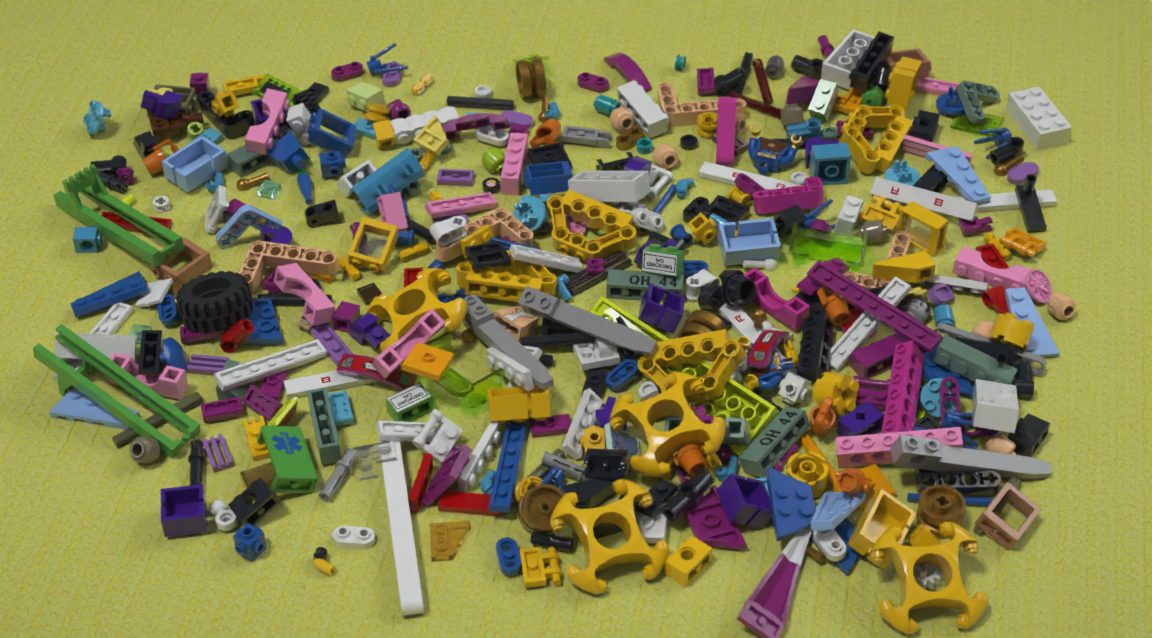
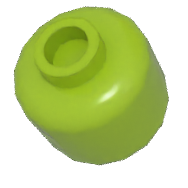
[482,147,505,173]

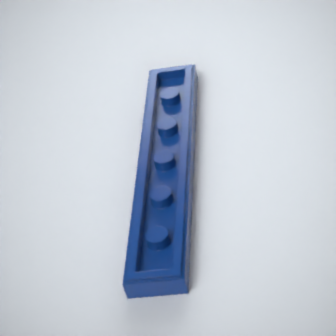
[489,423,527,513]

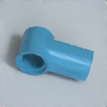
[786,118,821,138]

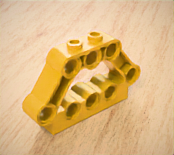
[840,105,913,174]
[547,189,637,261]
[456,250,557,302]
[638,329,746,402]

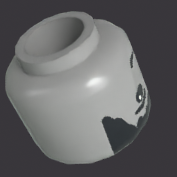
[903,298,931,323]

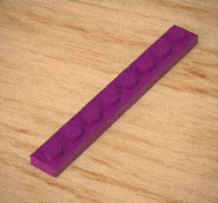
[807,260,943,354]

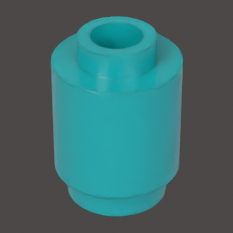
[594,94,620,115]

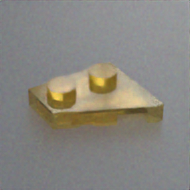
[430,520,471,562]

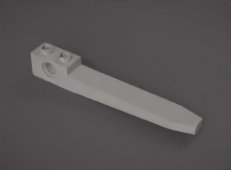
[518,286,658,355]
[463,294,554,390]
[891,434,1052,479]

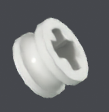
[153,196,170,213]

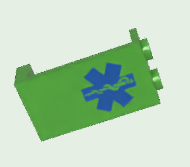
[257,425,318,493]

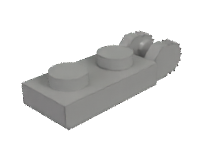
[562,125,612,148]

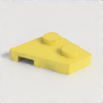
[413,115,449,156]

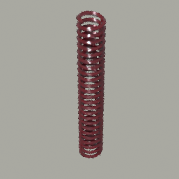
[752,59,773,105]
[727,91,781,119]

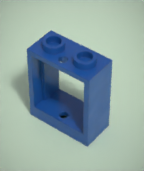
[307,107,356,158]
[523,161,573,195]

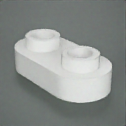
[476,126,509,147]
[631,208,664,232]
[333,526,375,549]
[813,529,846,561]

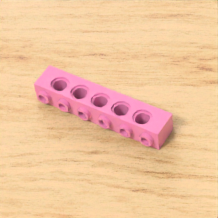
[836,427,963,468]

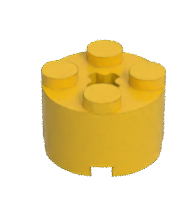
[988,313,1034,351]
[813,372,859,415]
[786,451,829,500]

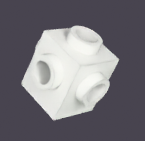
[778,372,811,405]

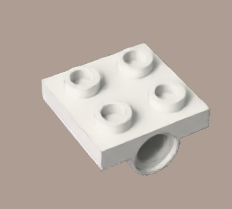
[572,338,620,371]

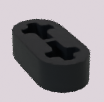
[683,197,709,223]

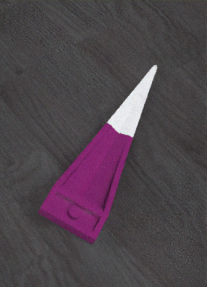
[736,505,818,638]

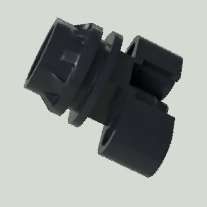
[698,270,756,310]

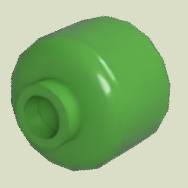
[861,85,885,107]

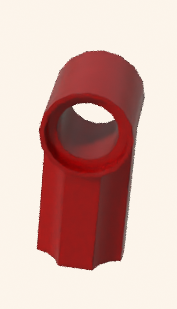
[981,285,1009,315]
[220,318,255,353]

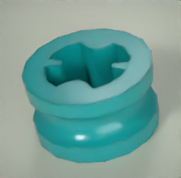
[675,55,687,71]
[637,138,652,155]

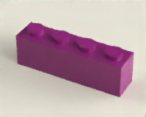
[850,333,927,379]

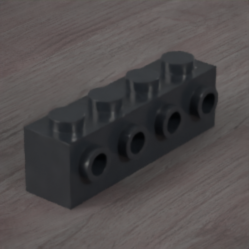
[849,31,894,92]
[796,312,834,384]

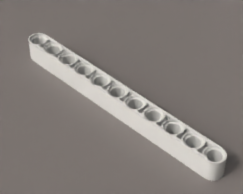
[379,440,424,616]

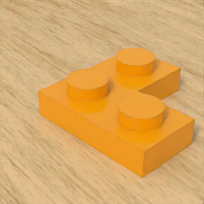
[832,87,863,115]

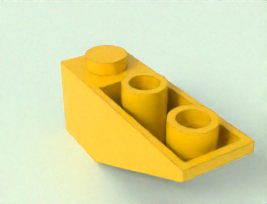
[872,250,936,283]

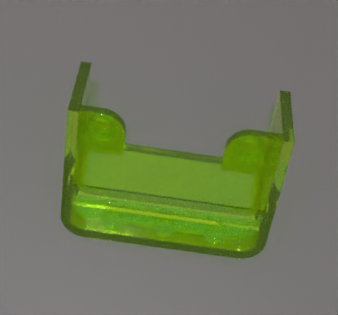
[789,222,869,270]
[425,331,504,408]

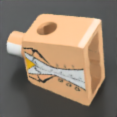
[494,306,539,342]

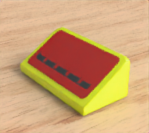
[267,397,298,426]

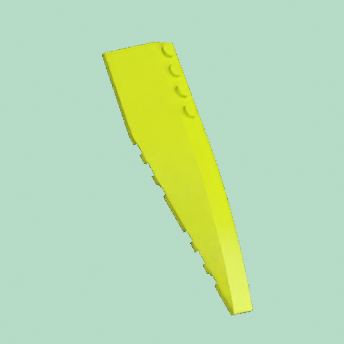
[591,296,780,456]

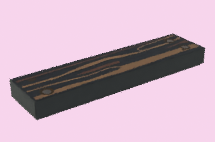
[565,250,631,296]

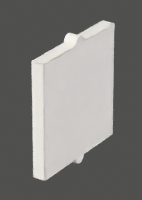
[135,278,173,308]

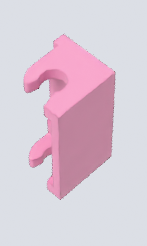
[376,192,408,230]

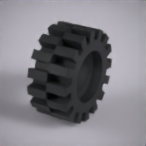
[292,89,320,115]

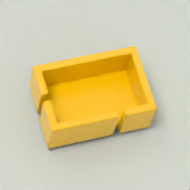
[885,57,922,109]
[487,385,551,424]
[847,489,916,569]

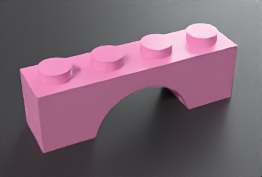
[245,88,290,155]
[500,133,528,196]
[953,246,1031,290]
[274,263,336,326]
[372,309,446,379]
[107,353,188,400]

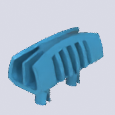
[349,147,425,215]

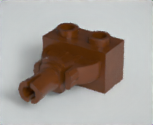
[147,110,204,145]

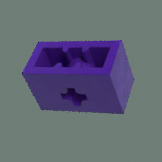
[837,402,884,437]

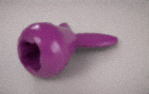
[387,99,411,120]

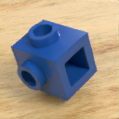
[319,151,346,178]
[233,523,266,562]

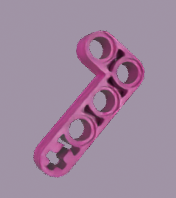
[716,97,736,165]
[753,177,824,214]

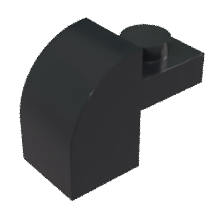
[133,131,160,159]

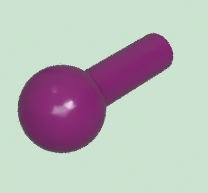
[772,444,798,472]

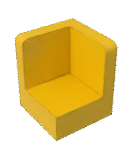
[373,120,395,149]
[907,522,942,547]

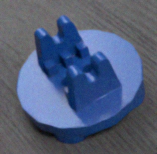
[936,86,966,116]

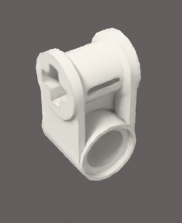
[429,216,466,246]
[685,269,720,301]

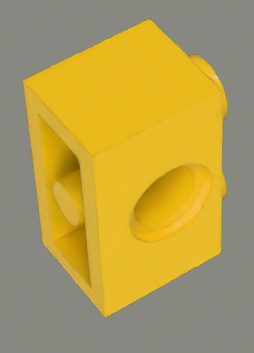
[665,536,712,588]

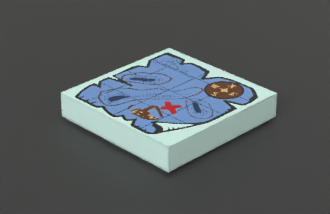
[604,422,640,473]

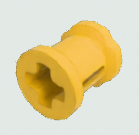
[727,186,751,206]

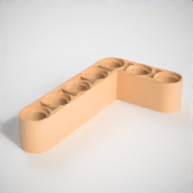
[657,83,746,127]
[435,208,533,262]
[843,231,911,289]
[239,241,340,294]

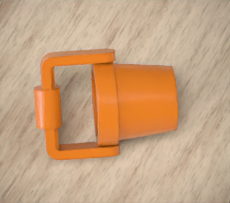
[529,119,561,148]
[142,139,179,175]
[817,287,851,326]
[809,396,836,437]
[671,443,708,478]
[835,468,872,495]

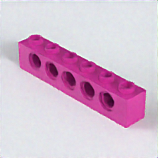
[881,340,924,433]

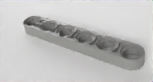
[934,323,1046,375]

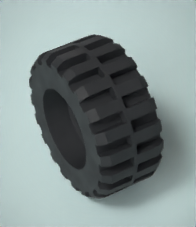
[176,271,254,333]

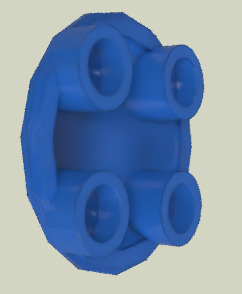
[159,337,188,372]

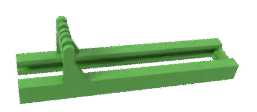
[53,164,185,267]
[33,324,200,459]

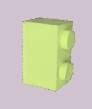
[346,82,386,112]

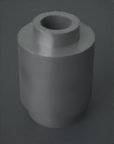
[765,55,784,79]

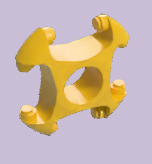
[366,268,468,352]
[609,371,727,478]
[549,479,670,595]
[870,521,989,635]

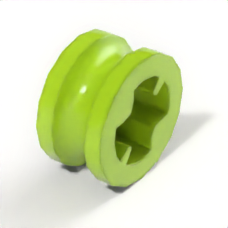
[187,122,203,139]

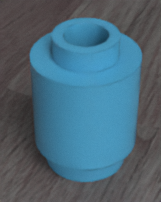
[933,304,955,333]

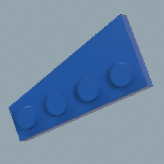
[70,271,149,317]

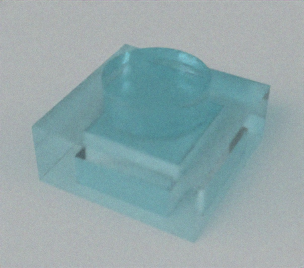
[257,180,281,200]
[128,324,153,344]

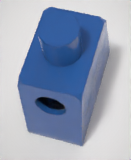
[266,131,308,172]

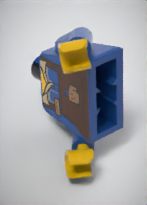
[748,124,803,174]
[738,336,795,393]

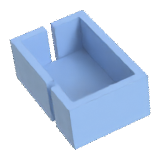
[162,136,228,192]
[717,218,781,266]

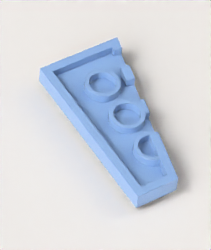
[925,146,991,204]
[1005,287,1060,360]
[50,386,140,430]
[810,491,867,533]

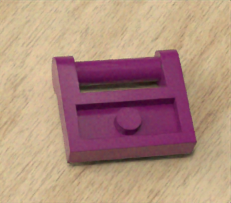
[853,376,890,410]

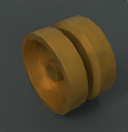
[515,58,547,98]
[678,310,728,353]
[517,484,564,534]
[916,485,966,539]

